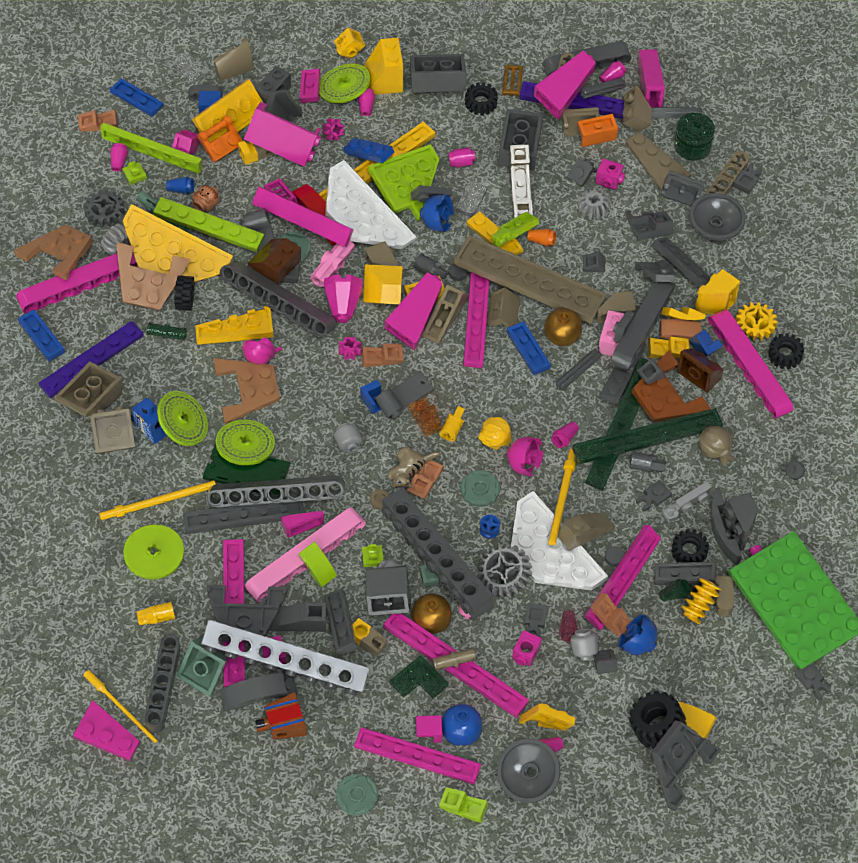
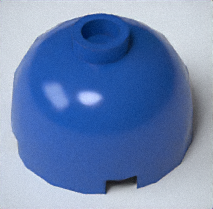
[420,194,454,232]
[618,614,657,656]
[442,704,483,746]

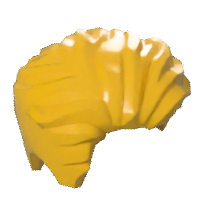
[478,417,512,450]

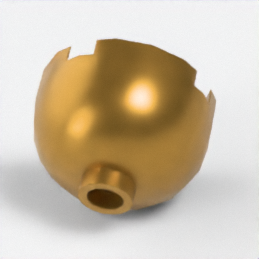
[544,308,582,346]
[411,593,452,634]

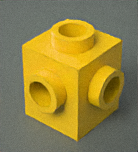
[334,28,366,58]

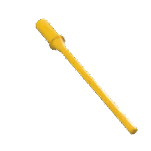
[83,670,158,743]

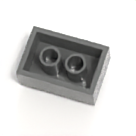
[410,54,466,93]
[498,109,543,170]

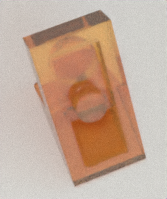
[408,397,442,437]

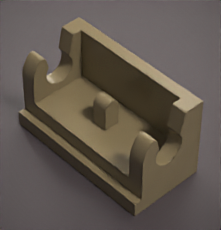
[561,107,600,136]

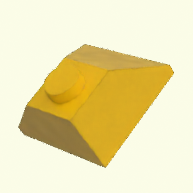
[363,264,403,304]

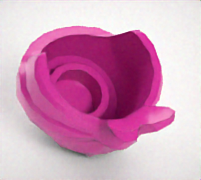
[242,337,282,365]

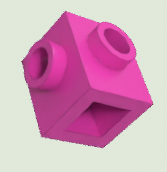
[596,159,625,190]

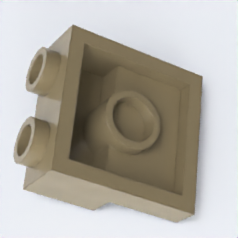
[90,406,135,454]

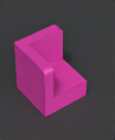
[416,715,442,743]

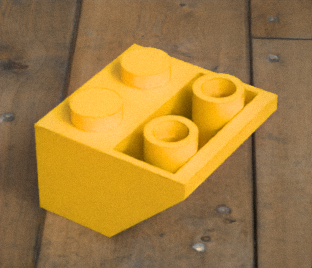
[695,269,741,314]

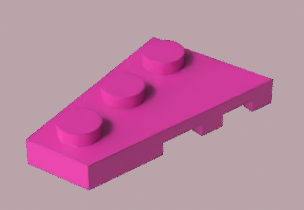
[73,700,140,761]

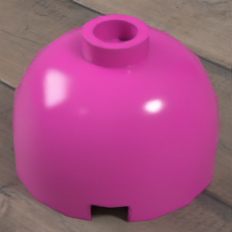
[507,437,543,477]

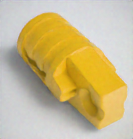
[439,406,465,442]
[136,601,175,625]

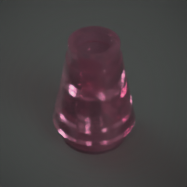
[559,610,578,642]

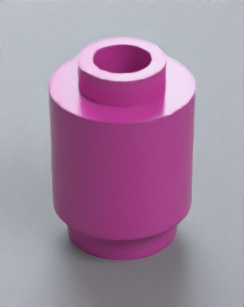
[448,147,476,168]

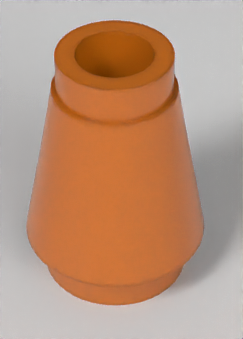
[528,229,556,247]

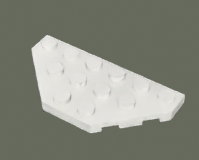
[325,160,416,250]
[511,491,608,591]

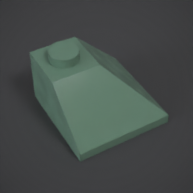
[176,636,227,697]

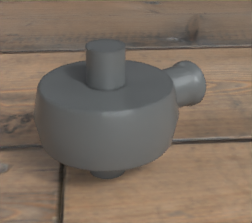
[781,461,805,480]

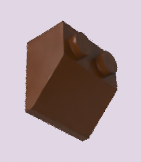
[248,238,301,284]
[677,348,724,393]

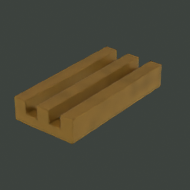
[502,65,523,97]

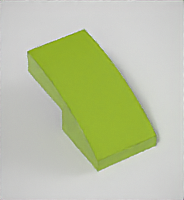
[298,541,337,588]
[439,787,489,823]

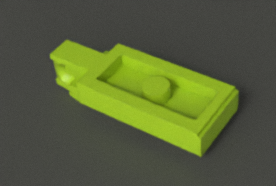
[492,212,539,247]

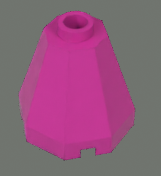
[324,275,363,323]

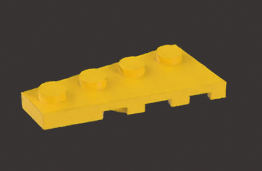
[195,306,274,345]

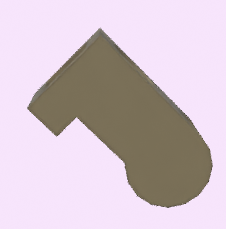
[714,576,734,617]

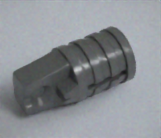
[413,253,449,279]
[630,451,666,473]

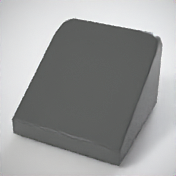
[583,251,605,272]
[637,359,666,384]
[593,649,618,674]

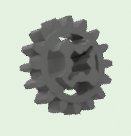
[84,190,125,227]

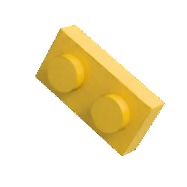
[466,211,499,245]

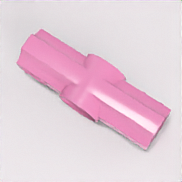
[310,241,355,287]

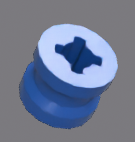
[480,514,500,539]

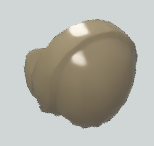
[699,426,734,466]

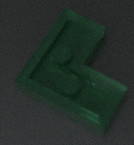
[390,655,449,699]

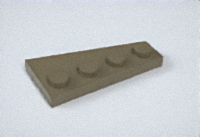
[626,131,691,190]

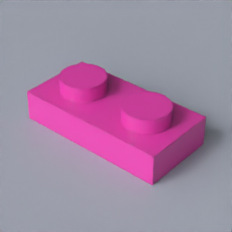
[300,69,321,103]

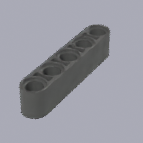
[543,41,631,76]
[145,634,180,733]

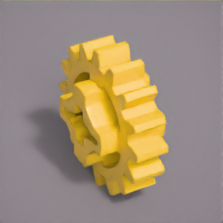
[736,302,778,341]

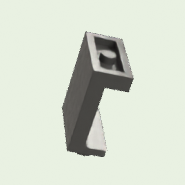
[265,90,303,123]

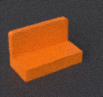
[577,114,618,147]

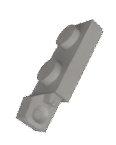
[662,481,712,523]

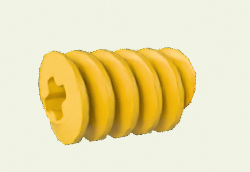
[681,578,722,624]

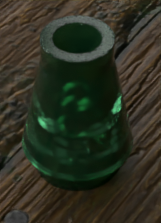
[659,579,691,602]

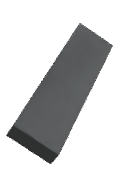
[652,237,711,288]
[324,588,358,656]

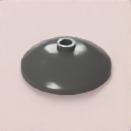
[689,193,746,241]
[497,738,560,803]

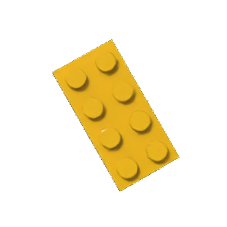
[192,79,263,142]

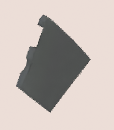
[625,211,673,240]

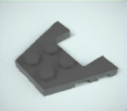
[207,585,287,642]
[652,720,721,811]

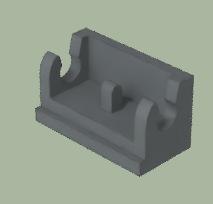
[660,171,705,206]

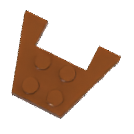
[631,350,712,422]

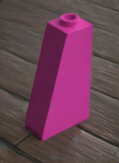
[638,49,665,107]
[534,50,596,120]
[384,272,443,350]

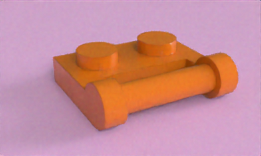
[197,115,243,162]

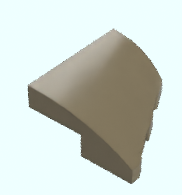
[214,38,254,81]

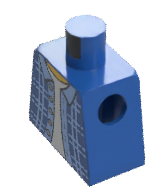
[131,398,167,444]

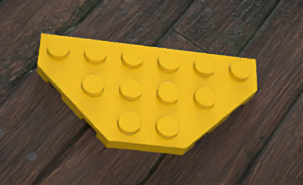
[123,204,233,289]

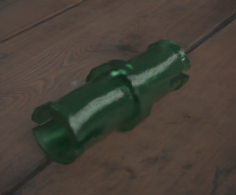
[147,322,187,340]

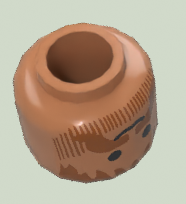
[192,185,219,213]

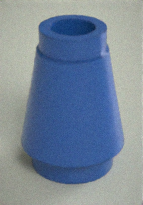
[166,176,195,195]

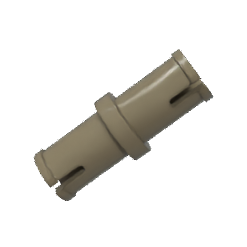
[433,647,476,671]

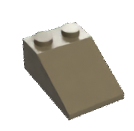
[54,361,122,417]

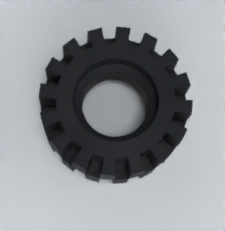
[465,82,498,116]
[174,275,195,311]
[768,333,804,370]
[671,529,709,563]

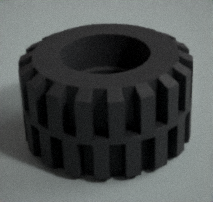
[629,691,687,749]

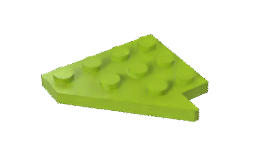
[367,144,440,221]

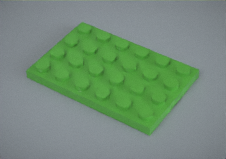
[728,531,858,670]

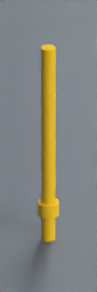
[548,449,577,546]
[99,480,216,520]

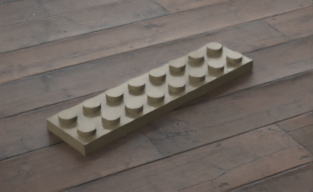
[453,235,607,324]

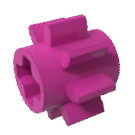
[321,118,345,140]
[338,337,361,360]

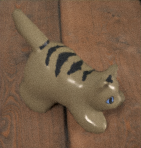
[387,446,441,488]

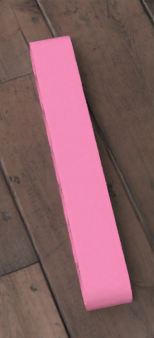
[244,507,366,603]

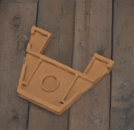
[14,224,93,280]
[116,242,190,311]
[213,358,280,425]

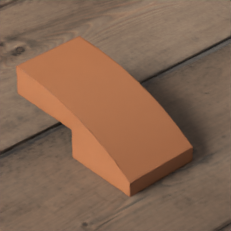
[78,110,119,132]
[660,319,701,340]
[361,344,404,367]
[407,460,444,500]
[591,593,631,637]

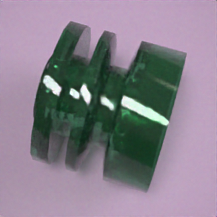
[674,112,715,161]

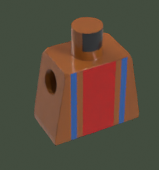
[255,692,307,740]

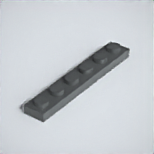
[183,501,305,534]

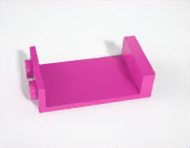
[244,102,321,166]

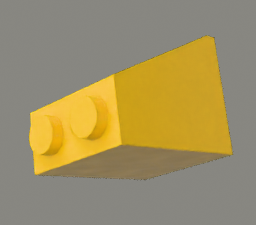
[363,37,403,95]

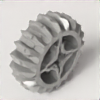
[478,543,532,598]

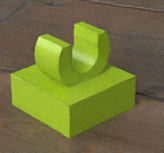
[122,161,147,185]
[362,544,383,567]

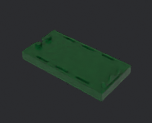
[203,443,291,495]

